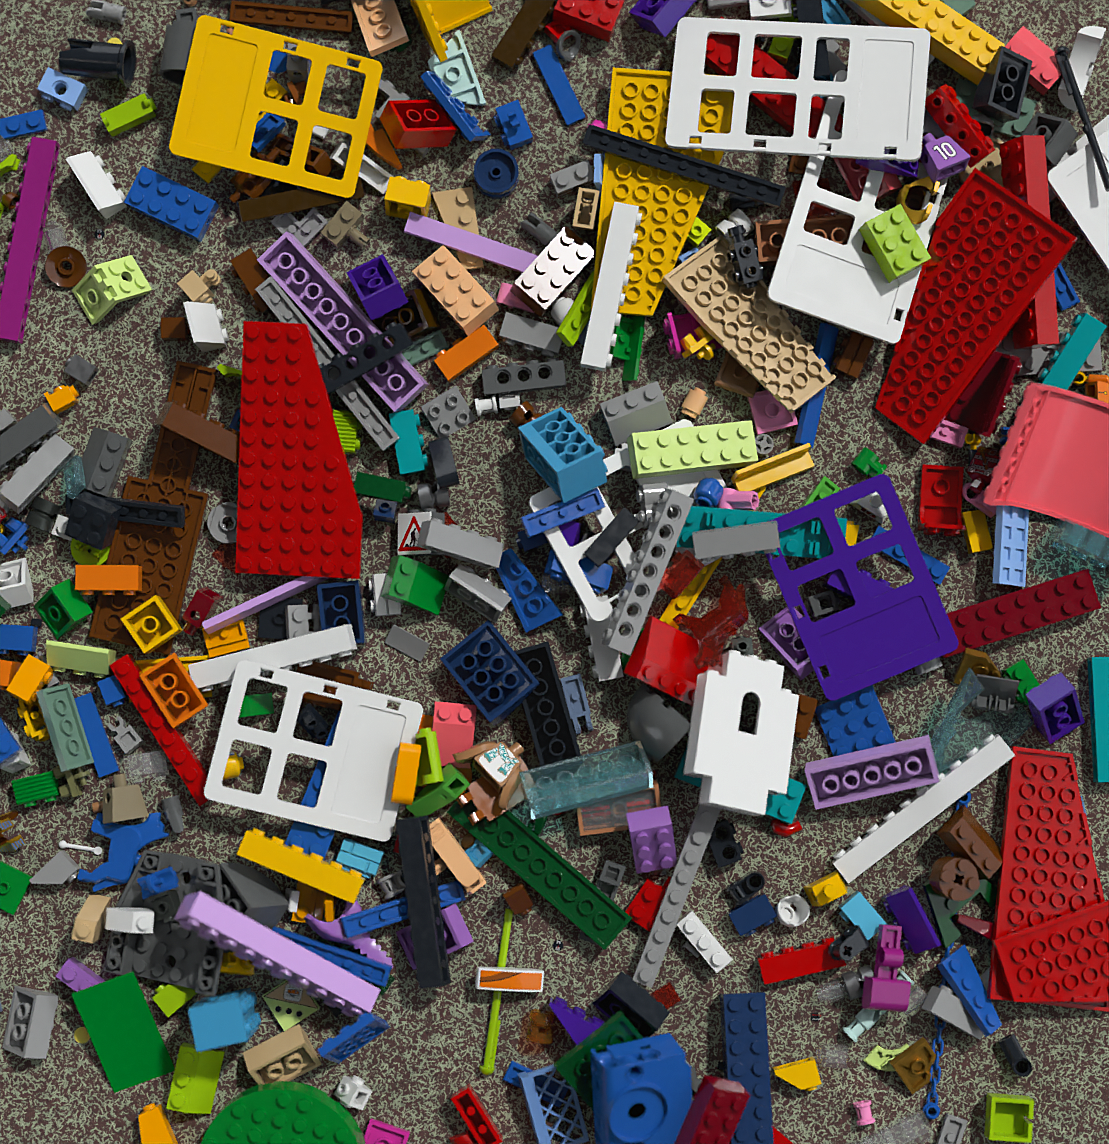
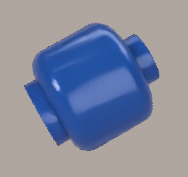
[693,478,723,507]

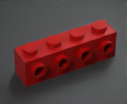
[925,84,995,168]

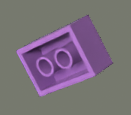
[626,806,677,874]

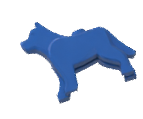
[77,812,169,892]

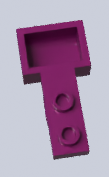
[861,924,911,1012]

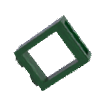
[354,471,412,503]

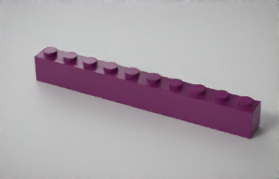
[0,136,60,344]

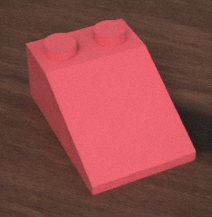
[432,701,477,769]

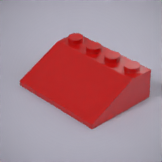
[624,615,714,707]

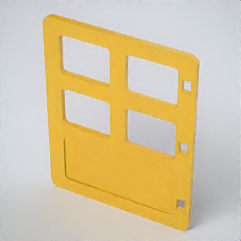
[169,15,382,198]

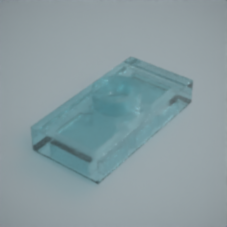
[64,455,86,499]

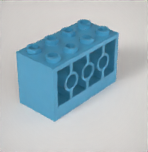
[518,407,608,503]
[188,988,261,1052]

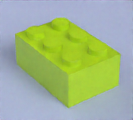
[858,204,931,283]

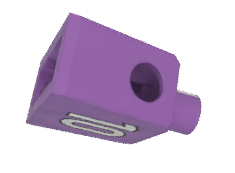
[920,133,970,183]

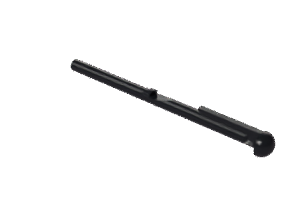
[1054,46,1109,192]

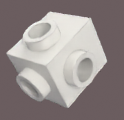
[334,1075,372,1110]

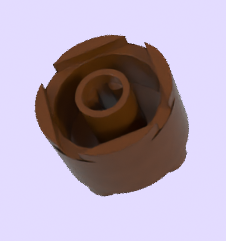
[929,856,980,901]

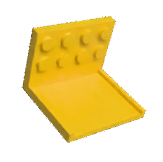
[410,0,493,62]

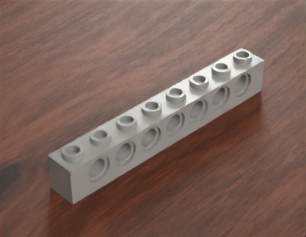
[601,488,694,655]

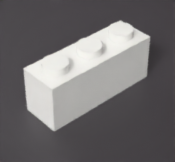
[676,909,733,973]

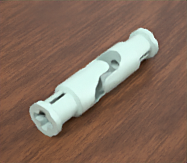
[843,970,915,1043]

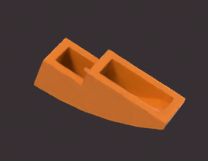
[366,123,402,170]

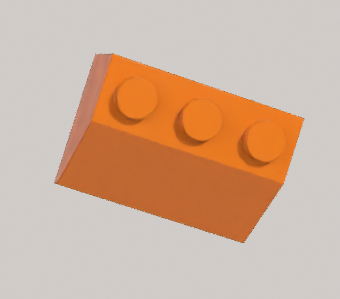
[139,652,209,728]

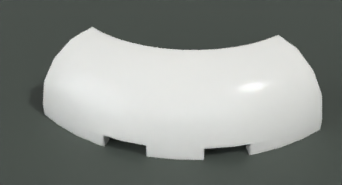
[1058,26,1106,112]

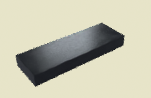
[583,507,640,568]

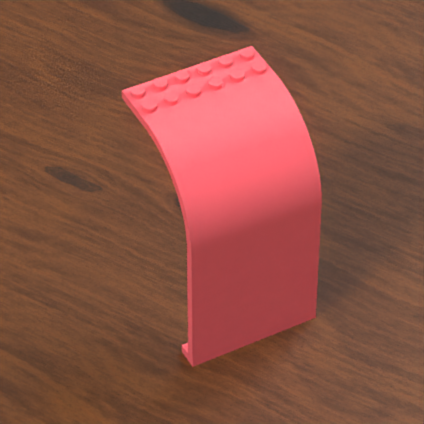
[983,383,1109,538]

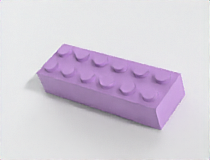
[805,735,939,809]

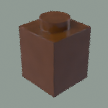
[161,317,192,341]

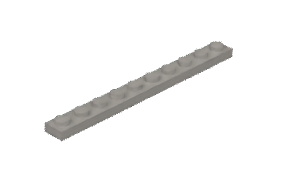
[255,276,400,451]
[632,804,721,988]

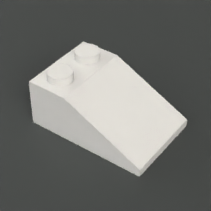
[183,301,229,353]

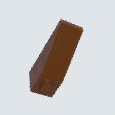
[268,133,334,177]

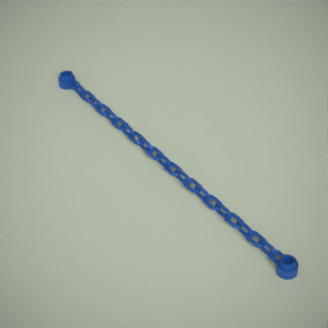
[922,791,971,1119]

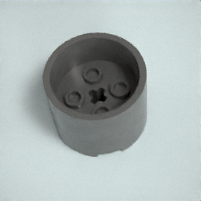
[159,20,226,85]

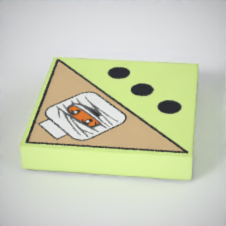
[262,980,320,1031]

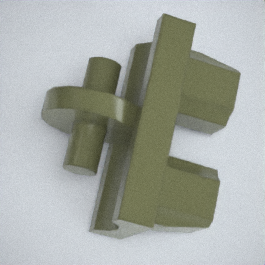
[52,765,90,798]

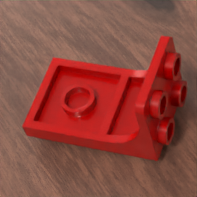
[917,464,966,537]

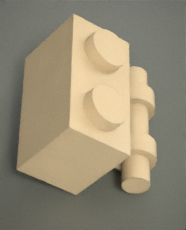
[177,269,221,304]

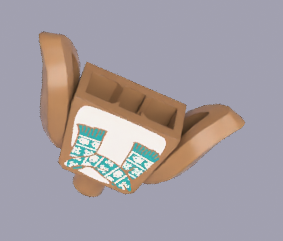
[452,741,524,811]

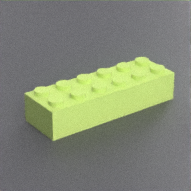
[627,420,758,479]

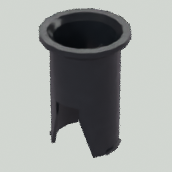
[58,38,137,88]

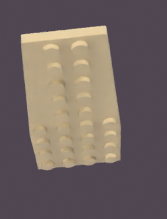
[662,235,836,413]

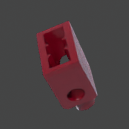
[182,587,224,636]

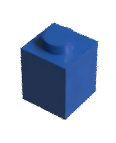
[97,675,129,708]

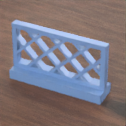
[517,1064,589,1144]

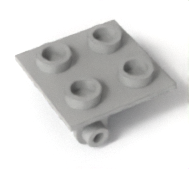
[421,386,476,438]

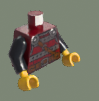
[965,433,1007,494]

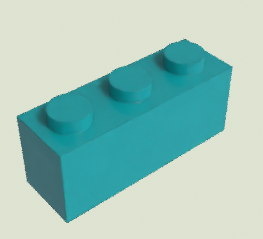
[389,409,429,476]

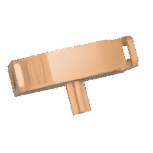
[429,817,487,895]

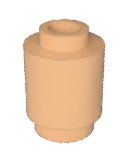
[681,387,708,419]

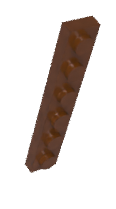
[229,0,354,34]

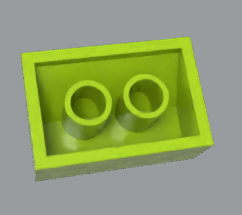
[166,1042,225,1114]

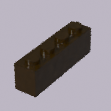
[491,0,556,73]

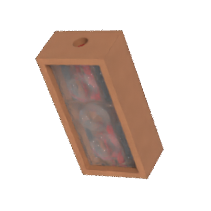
[574,780,661,836]

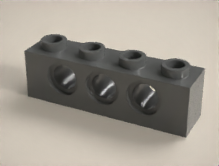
[482,358,566,397]

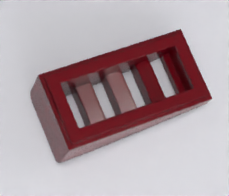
[951,914,994,940]

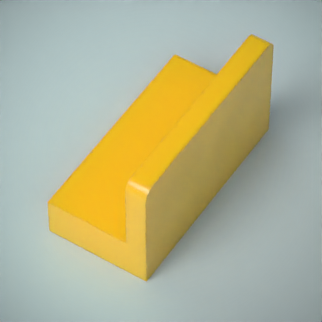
[961,510,993,554]

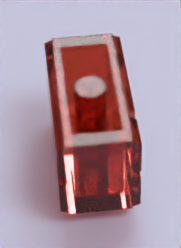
[659,550,705,599]

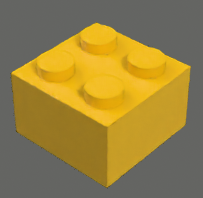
[384,176,431,220]
[121,595,183,654]

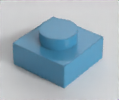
[465,839,494,868]

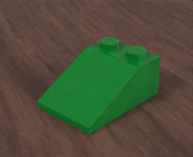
[381,555,449,616]

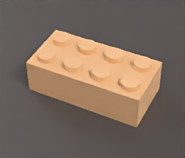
[412,245,499,336]

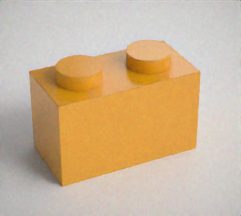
[6,654,53,706]

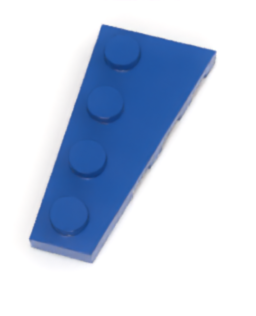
[420,71,491,142]
[496,548,563,632]
[937,944,1002,1037]

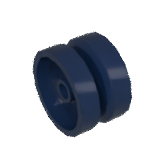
[474,149,519,199]

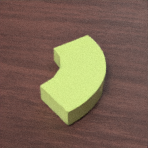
[863,1043,910,1071]

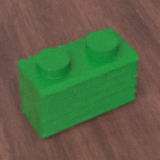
[12,771,61,808]

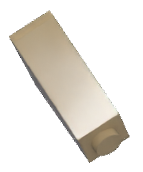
[71,893,111,943]

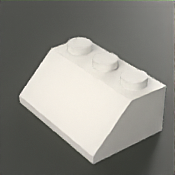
[66,151,127,219]
[0,558,34,608]

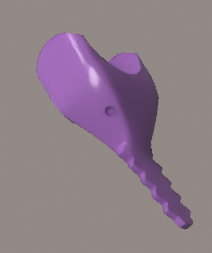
[304,899,393,970]

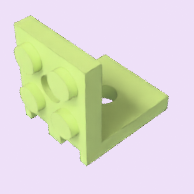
[72,255,152,325]

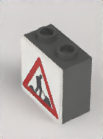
[398,509,445,556]

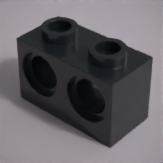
[708,819,744,868]

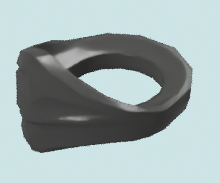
[556,30,581,61]

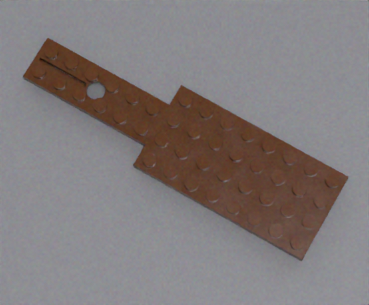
[89,360,218,655]

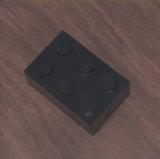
[592,971,670,1038]

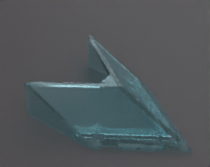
[919,668,1034,789]

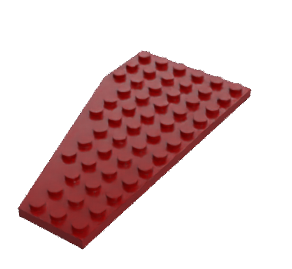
[235,321,363,579]
[992,900,1109,1002]

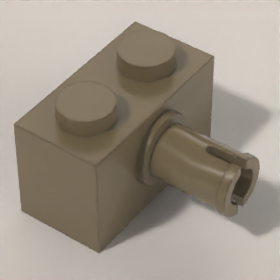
[321,201,370,250]

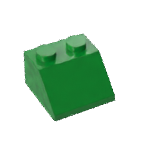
[34,579,93,640]

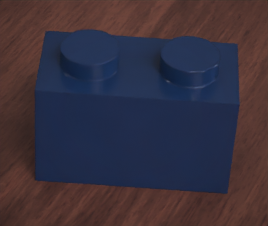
[727,893,777,937]

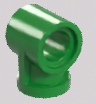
[851,447,887,478]

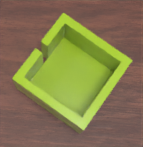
[984,1093,1034,1143]

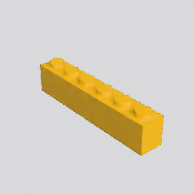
[237,828,365,904]

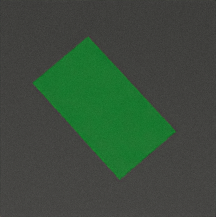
[71,971,175,1093]

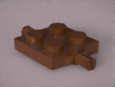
[229,147,281,204]

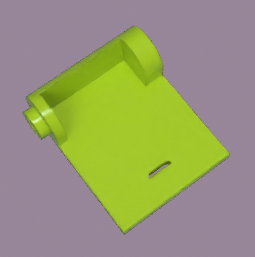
[415,728,444,787]

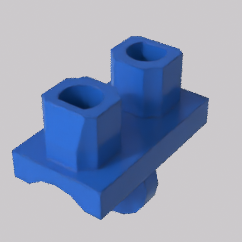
[0,517,29,555]
[137,867,179,899]

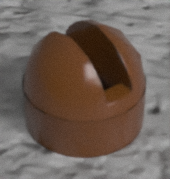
[1,191,20,210]

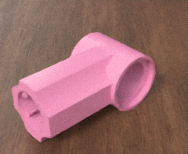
[495,283,534,313]
[962,482,997,518]
[717,488,759,510]

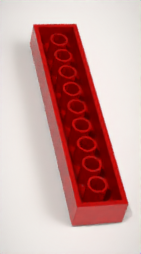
[999,135,1059,350]

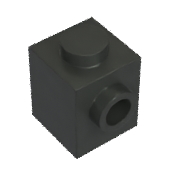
[730,636,754,656]

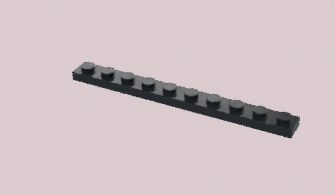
[582,124,786,208]

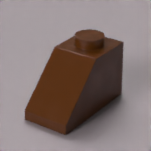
[503,882,534,916]

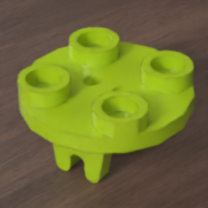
[70,538,111,565]

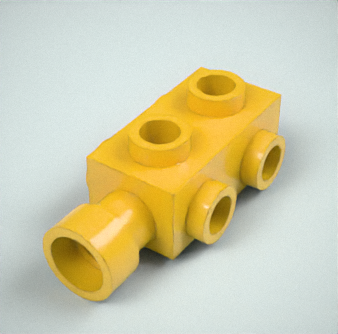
[17,700,50,742]

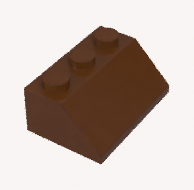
[937,805,1002,880]

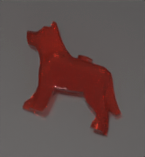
[673,575,749,669]

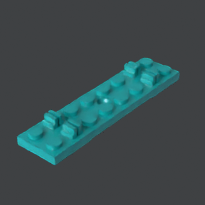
[676,506,847,558]

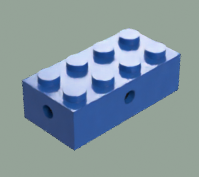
[124,166,219,242]

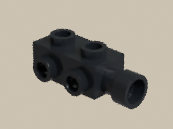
[726,225,763,289]

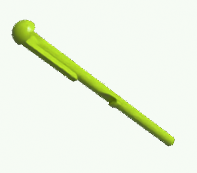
[479,908,513,1075]

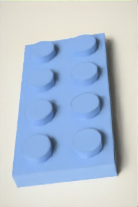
[992,505,1029,587]

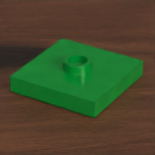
[0,860,33,915]

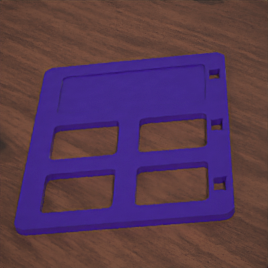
[765,474,958,700]

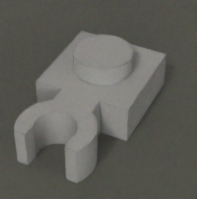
[108,716,144,755]

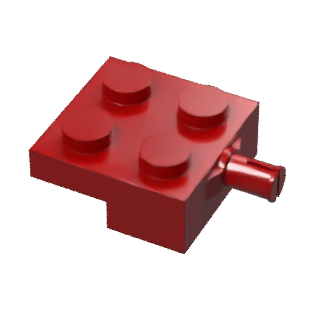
[625,876,671,932]

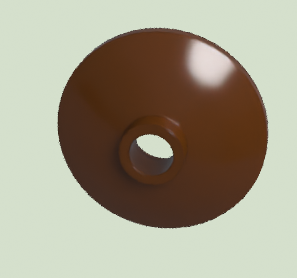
[45,246,87,287]

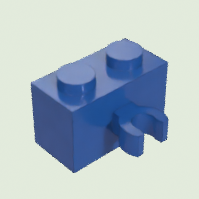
[493,100,533,150]

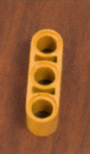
[391,742,421,806]

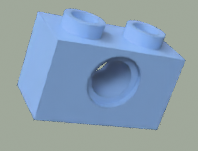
[37,67,88,111]

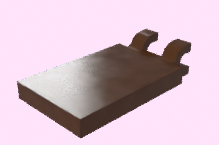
[296,661,374,711]

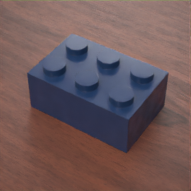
[317,580,367,644]

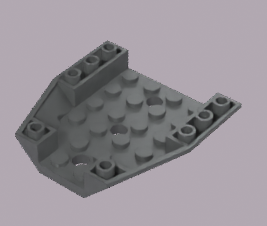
[104,850,224,996]

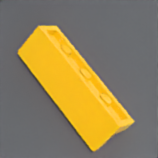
[731,443,815,491]

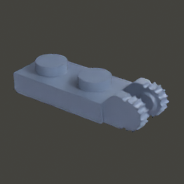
[560,674,593,735]

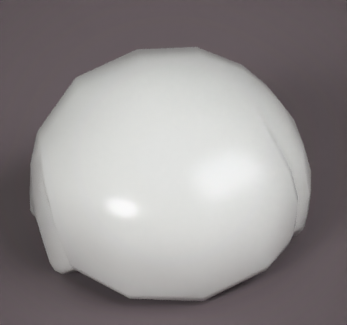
[776,894,810,928]

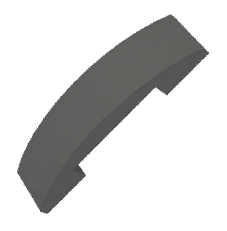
[579,860,626,945]

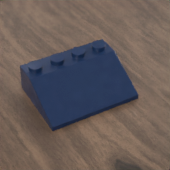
[440,620,540,727]

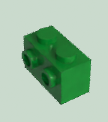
[1001,659,1040,706]

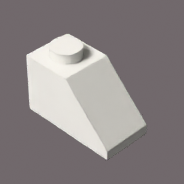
[105,908,154,933]

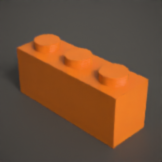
[434,325,499,383]
[75,565,142,595]

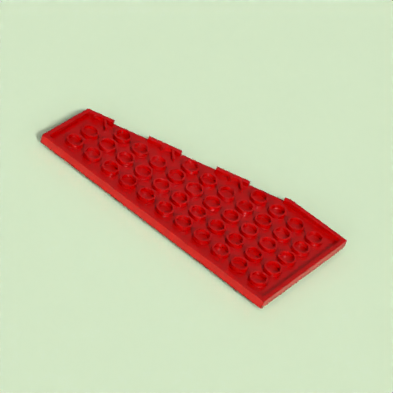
[875,168,1077,444]
[987,746,1109,1012]

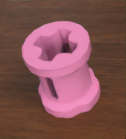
[853,1100,875,1125]

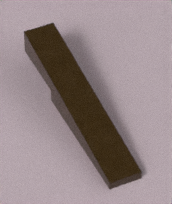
[237,177,365,223]

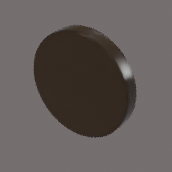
[461,833,475,849]

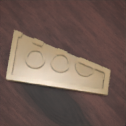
[432,187,484,270]

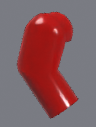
[771,819,802,837]

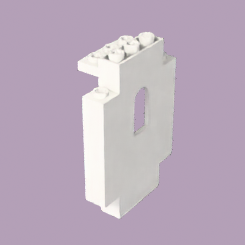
[684,650,799,816]

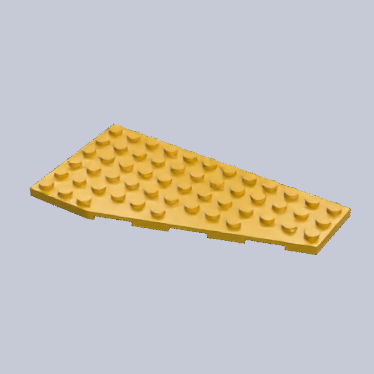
[591,67,734,317]

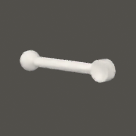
[59,840,102,855]

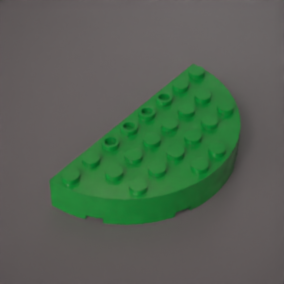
[201,1081,365,1144]

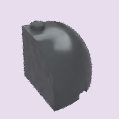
[626,684,691,763]
[219,863,290,953]

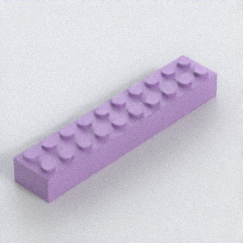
[257,231,429,412]
[174,892,380,1017]

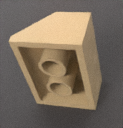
[243,1024,322,1085]

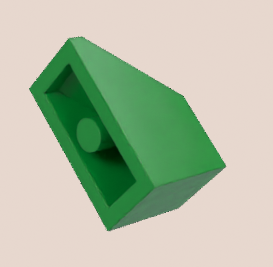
[227,693,274,718]

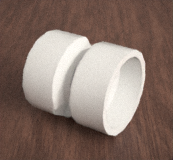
[715,209,754,245]

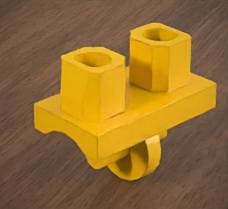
[680,326,716,360]
[220,952,255,976]

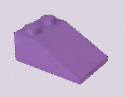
[759,606,814,681]
[396,903,473,970]

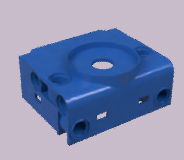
[590,1033,692,1144]

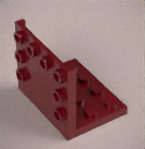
[944,351,1022,438]

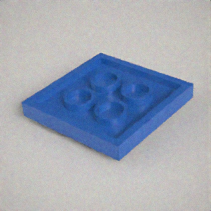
[815,685,896,756]
[318,1013,390,1064]

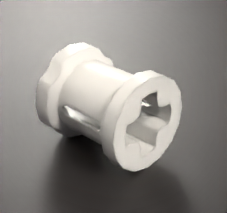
[475,395,498,416]

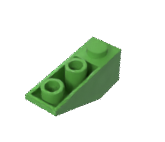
[406,762,470,816]

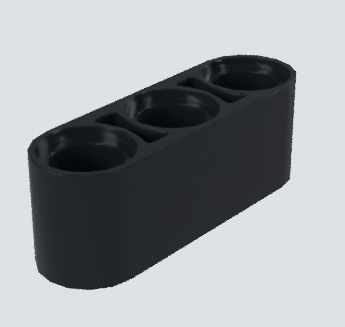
[428,436,460,489]

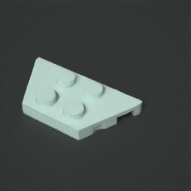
[428,30,486,106]

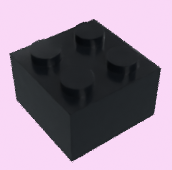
[64,491,122,551]

